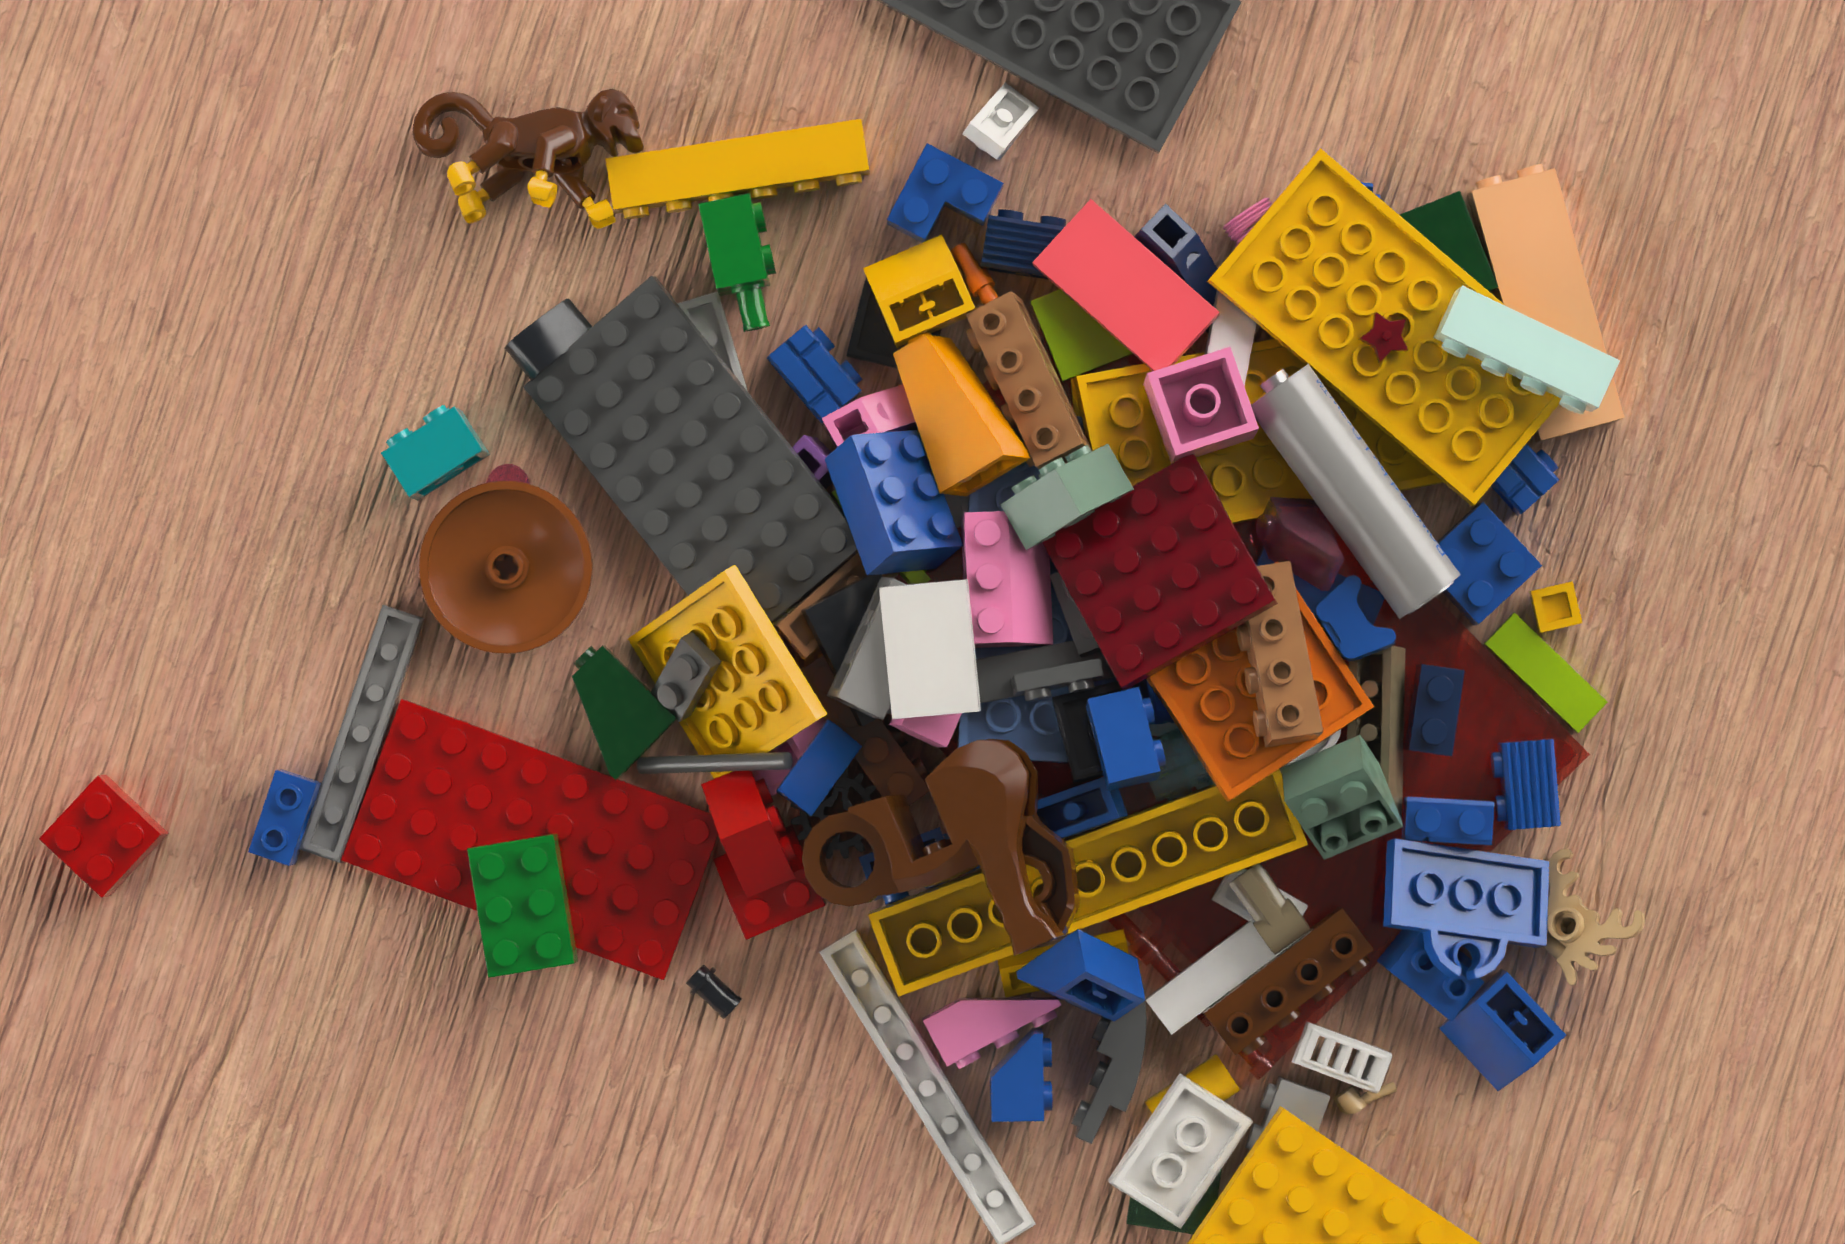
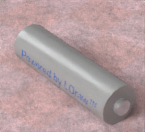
[1251,364,1461,619]

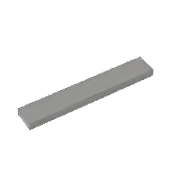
[299,605,425,863]

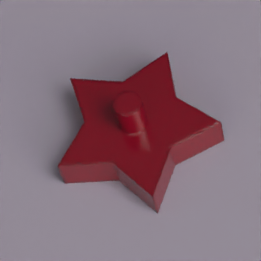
[1358,312,1409,363]

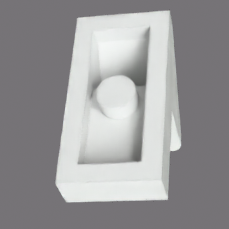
[962,82,1039,160]

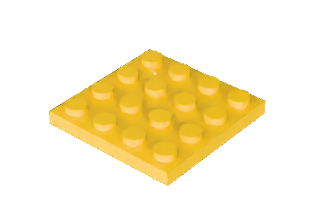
[628,565,827,779]

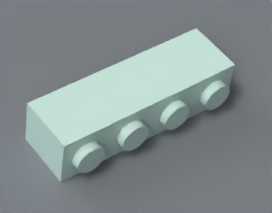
[1433,285,1620,414]

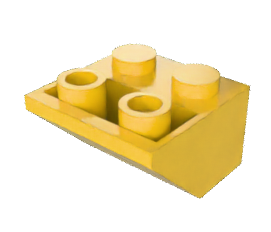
[863,234,976,348]

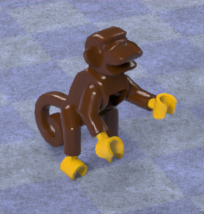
[413,89,644,229]

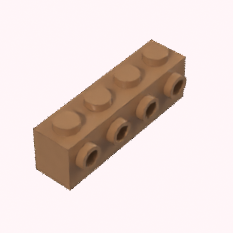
[965,291,1092,469]
[1236,561,1323,748]

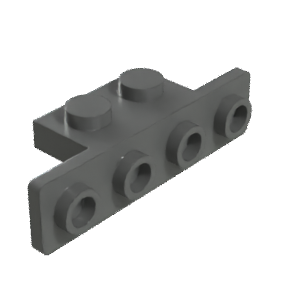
[976,641,1116,704]

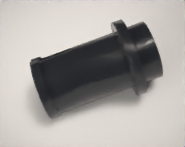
[686,964,742,1019]

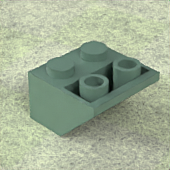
[1282,735,1403,860]

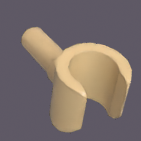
[1334,1082,1397,1114]

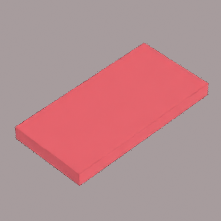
[1032,199,1220,371]

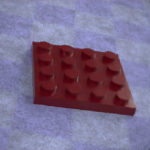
[1042,454,1278,690]

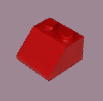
[713,825,826,940]

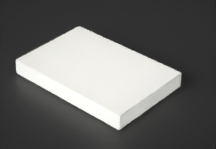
[879,579,981,719]
[1108,1073,1253,1229]

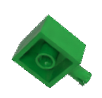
[698,193,776,332]

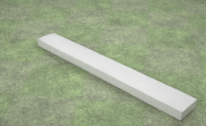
[819,929,1036,1244]

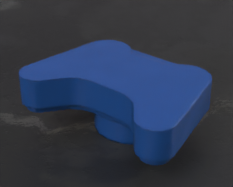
[1316,575,1396,661]

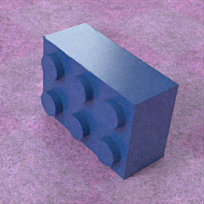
[824,430,963,575]

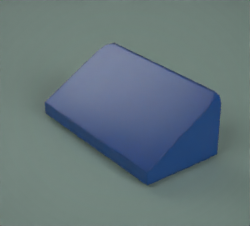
[776,720,862,817]

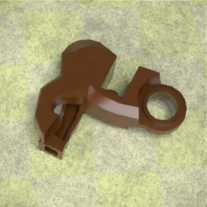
[802,739,1080,956]

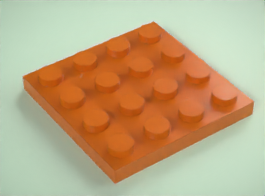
[1146,561,1374,802]

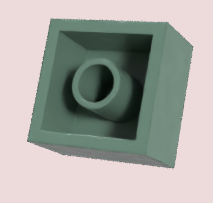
[1000,444,1134,550]

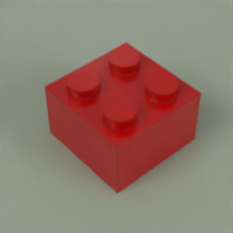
[701,771,797,898]
[39,775,169,898]

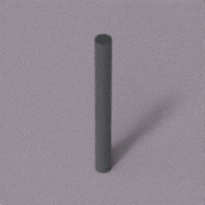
[637,752,793,774]

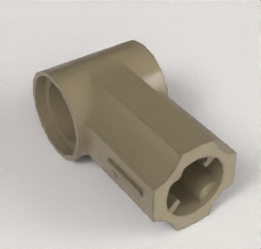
[1229,863,1311,955]

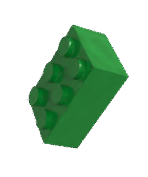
[467,833,578,978]

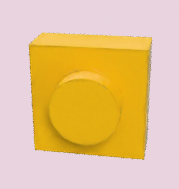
[1529,581,1583,633]

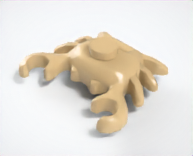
[1543,849,1645,986]

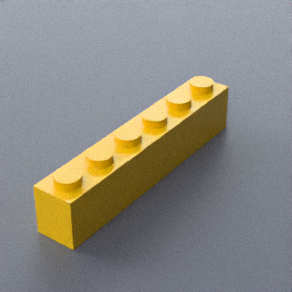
[605,119,870,219]

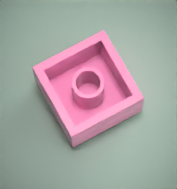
[1143,347,1259,464]

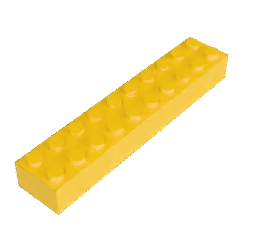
[868,769,1308,997]

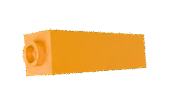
[893,332,1030,497]

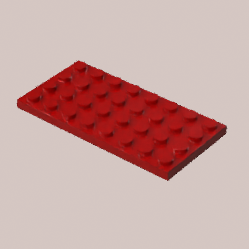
[341,699,718,980]

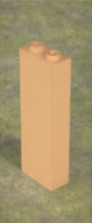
[1467,164,1624,443]

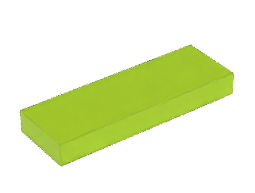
[1484,613,1608,733]

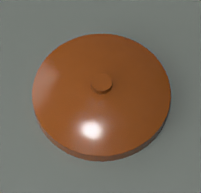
[419,481,593,654]

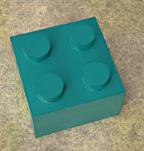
[381,405,490,501]

